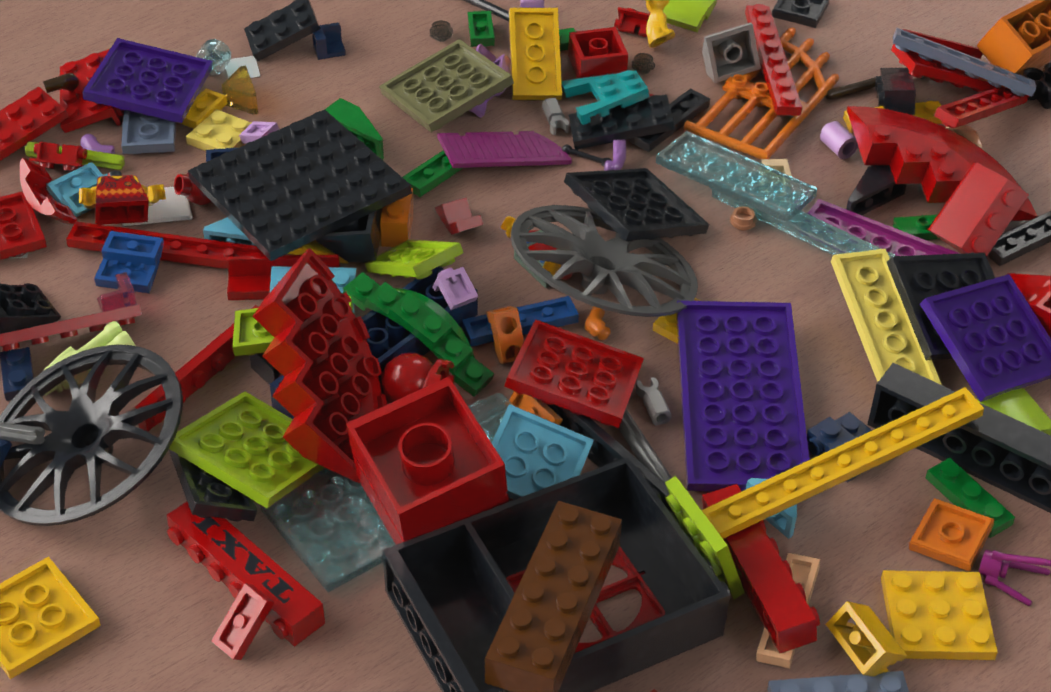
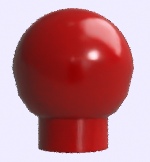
[174,173,212,205]

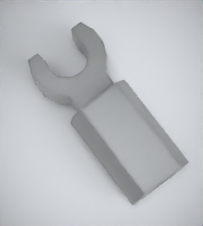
[542,98,569,135]
[636,377,671,426]

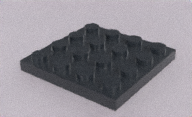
[564,168,710,242]
[886,253,995,361]

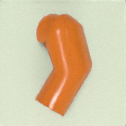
[584,306,611,341]

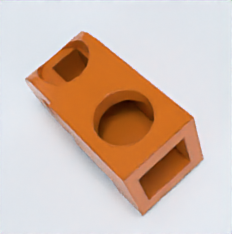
[486,306,524,364]

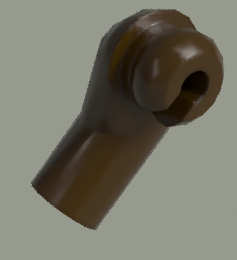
[43,73,79,93]

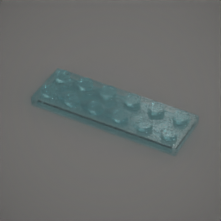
[656,131,817,222]

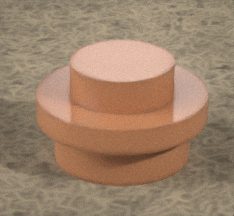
[730,206,757,231]

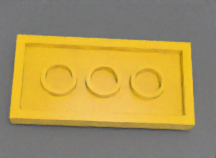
[509,8,562,100]

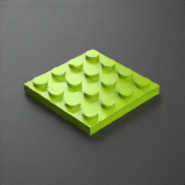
[169,391,325,508]

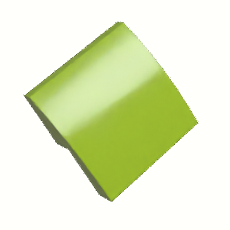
[663,0,717,32]
[977,388,1051,436]

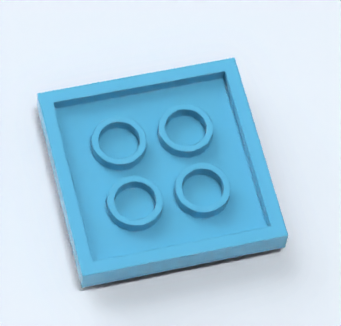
[492,404,594,500]

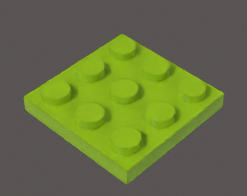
[665,476,745,599]

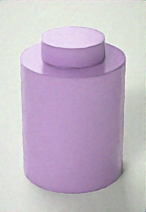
[820,121,858,159]

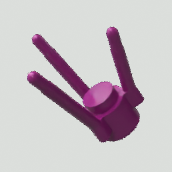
[979,549,1051,606]

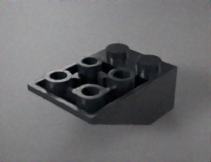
[0,283,61,334]

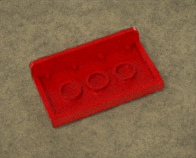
[891,29,996,93]
[60,49,124,133]

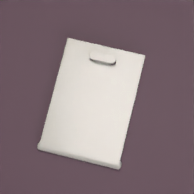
[122,187,193,226]

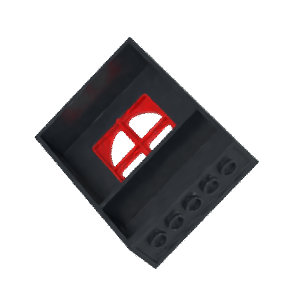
[383,456,731,692]

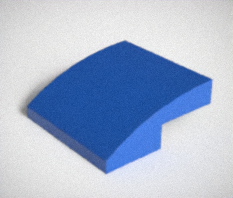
[94,231,164,293]

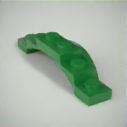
[343,272,494,397]

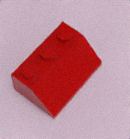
[928,162,1029,257]

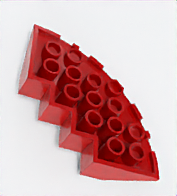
[847,106,1038,221]
[252,248,387,484]

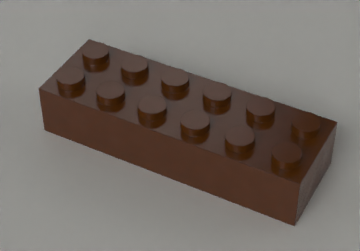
[485,501,622,692]

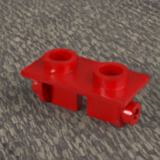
[614,7,650,37]
[29,141,87,171]

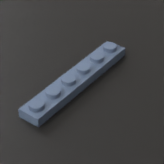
[893,28,1036,97]

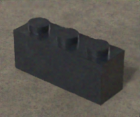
[875,68,916,115]

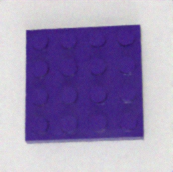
[83,38,213,123]
[920,274,1051,402]

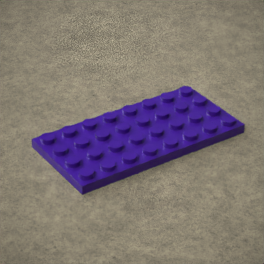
[677,301,810,491]

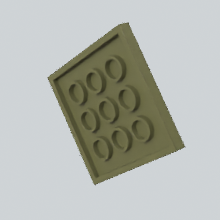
[379,39,514,133]

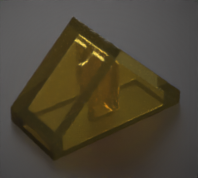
[221,65,258,115]

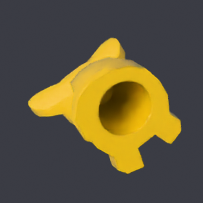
[645,0,675,48]

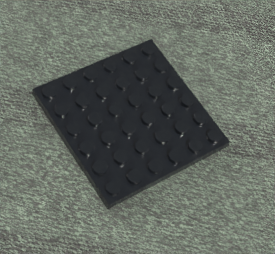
[188,109,412,261]

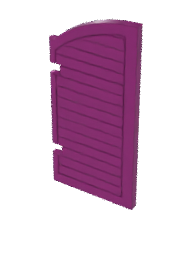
[437,131,572,168]

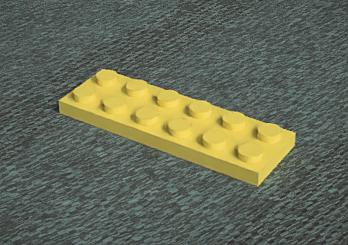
[831,249,942,385]

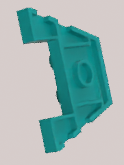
[562,70,650,125]

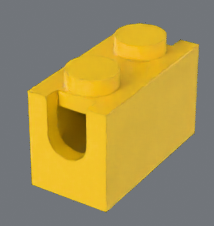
[825,601,907,677]

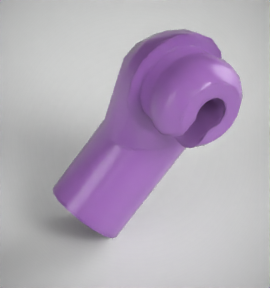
[80,134,115,154]
[604,140,626,171]

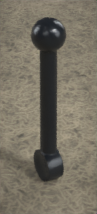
[562,144,612,167]

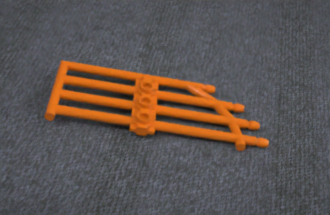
[683,27,839,159]

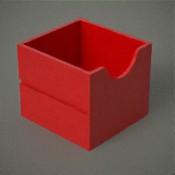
[346,377,509,545]

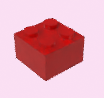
[568,27,629,79]

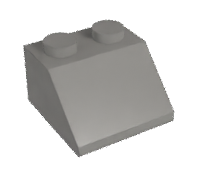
[702,22,761,83]

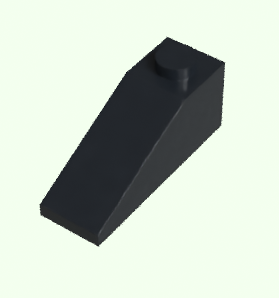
[846,165,907,215]

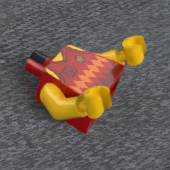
[79,170,166,225]

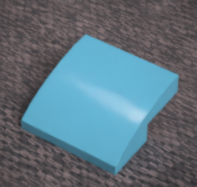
[47,162,108,217]

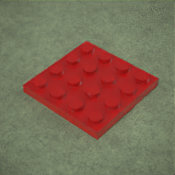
[504,319,644,428]

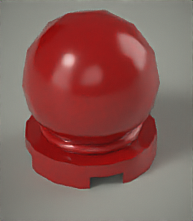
[381,353,455,403]

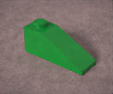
[325,98,384,160]

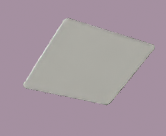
[224,56,260,81]

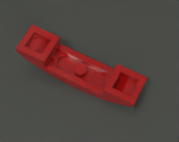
[20,158,77,225]

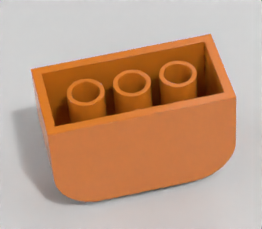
[977,0,1051,75]

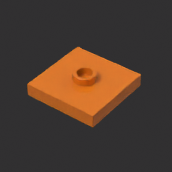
[909,498,994,572]

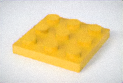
[0,556,101,680]
[881,570,998,660]

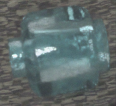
[196,39,232,76]

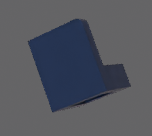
[312,22,346,60]

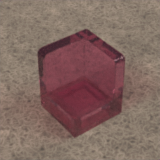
[97,272,137,312]

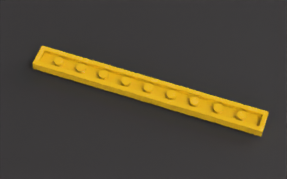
[702,387,984,539]

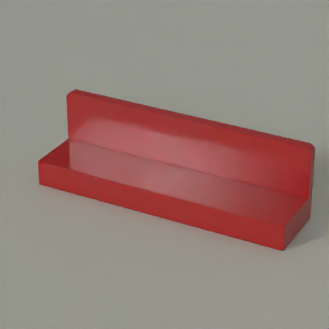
[227,254,340,300]

